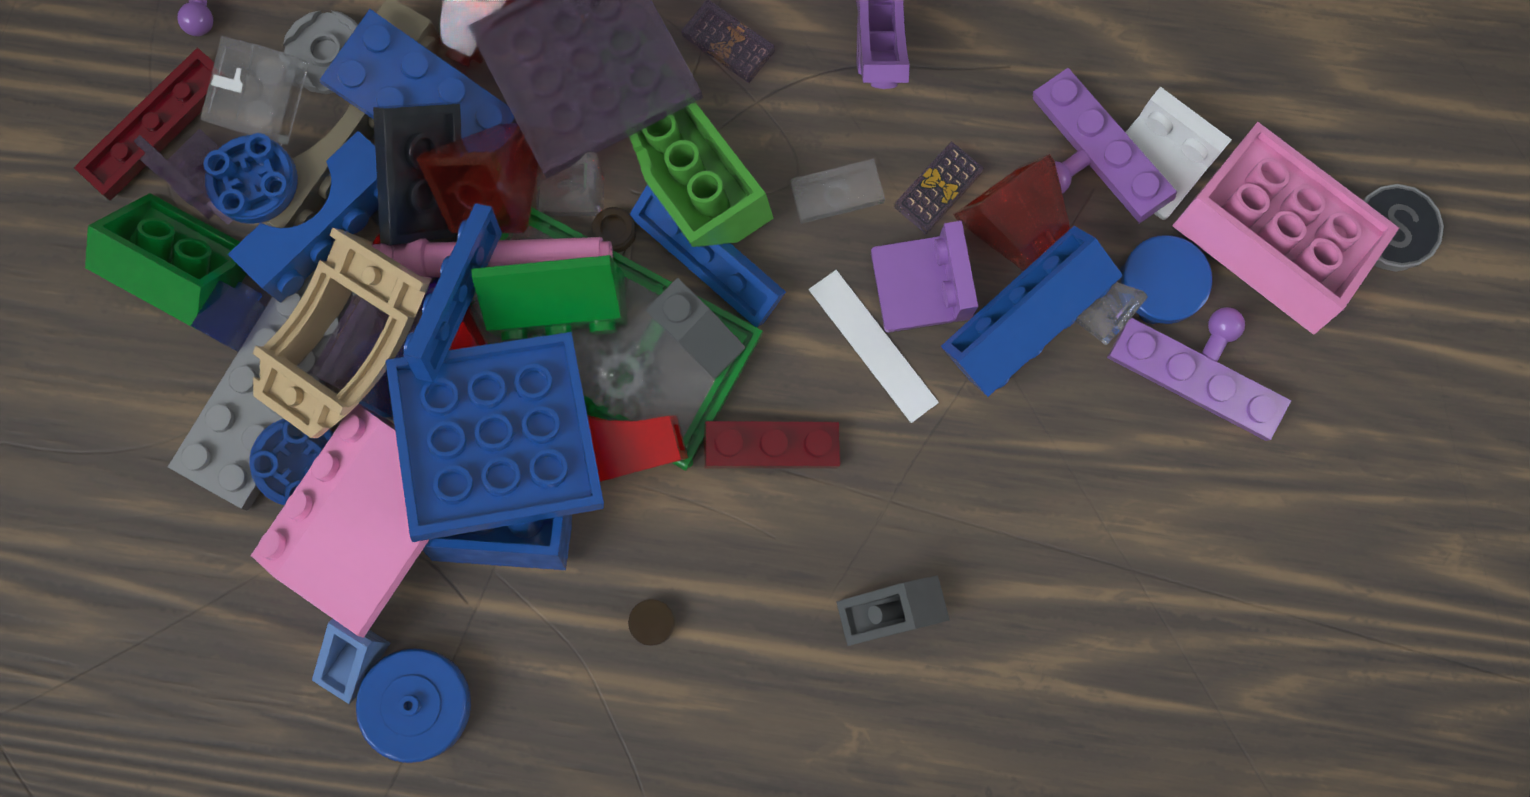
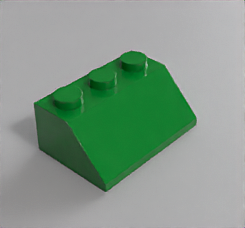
[85,193,247,329]
[471,255,628,342]

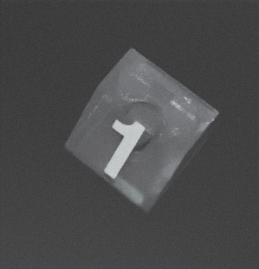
[200,36,309,145]

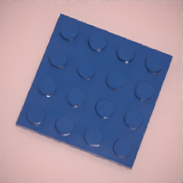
[386,332,604,542]

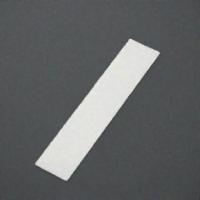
[808,270,939,423]

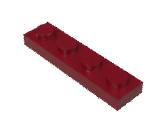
[74,47,231,201]

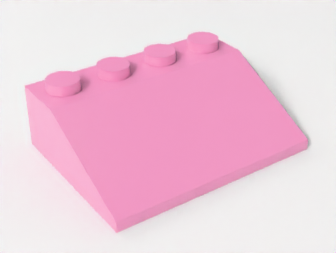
[1172,122,1399,335]
[251,404,429,638]

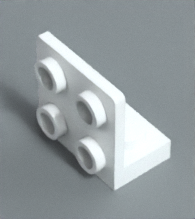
[1125,87,1232,220]

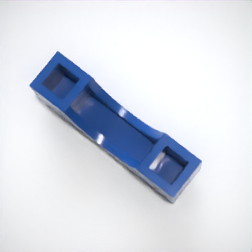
[228,131,378,303]

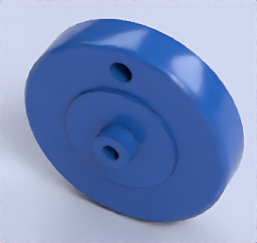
[356,649,471,763]

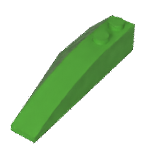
[594,16,774,247]

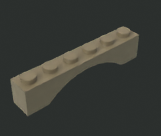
[262,0,441,228]

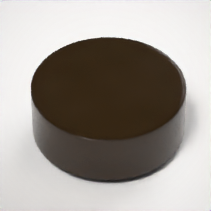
[592,207,636,253]
[628,599,675,646]

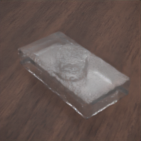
[790,159,885,224]

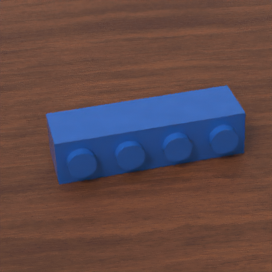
[941,226,1123,397]

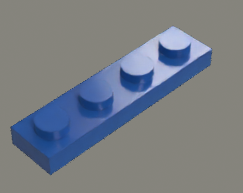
[629,185,786,327]
[403,203,502,383]

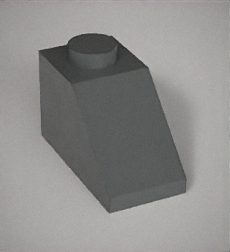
[646,278,746,379]
[836,575,950,646]

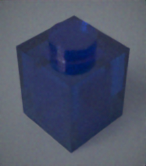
[191,280,266,352]

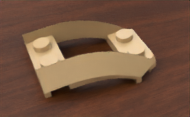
[252,228,432,438]

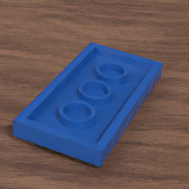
[320,9,518,184]

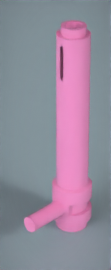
[372,237,613,278]

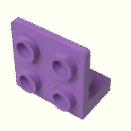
[871,221,978,332]

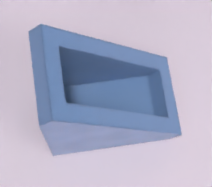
[312,619,390,704]

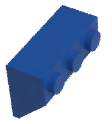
[423,515,572,570]

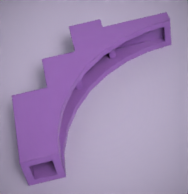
[856,0,910,89]

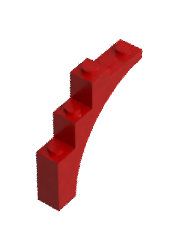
[449,305,688,482]

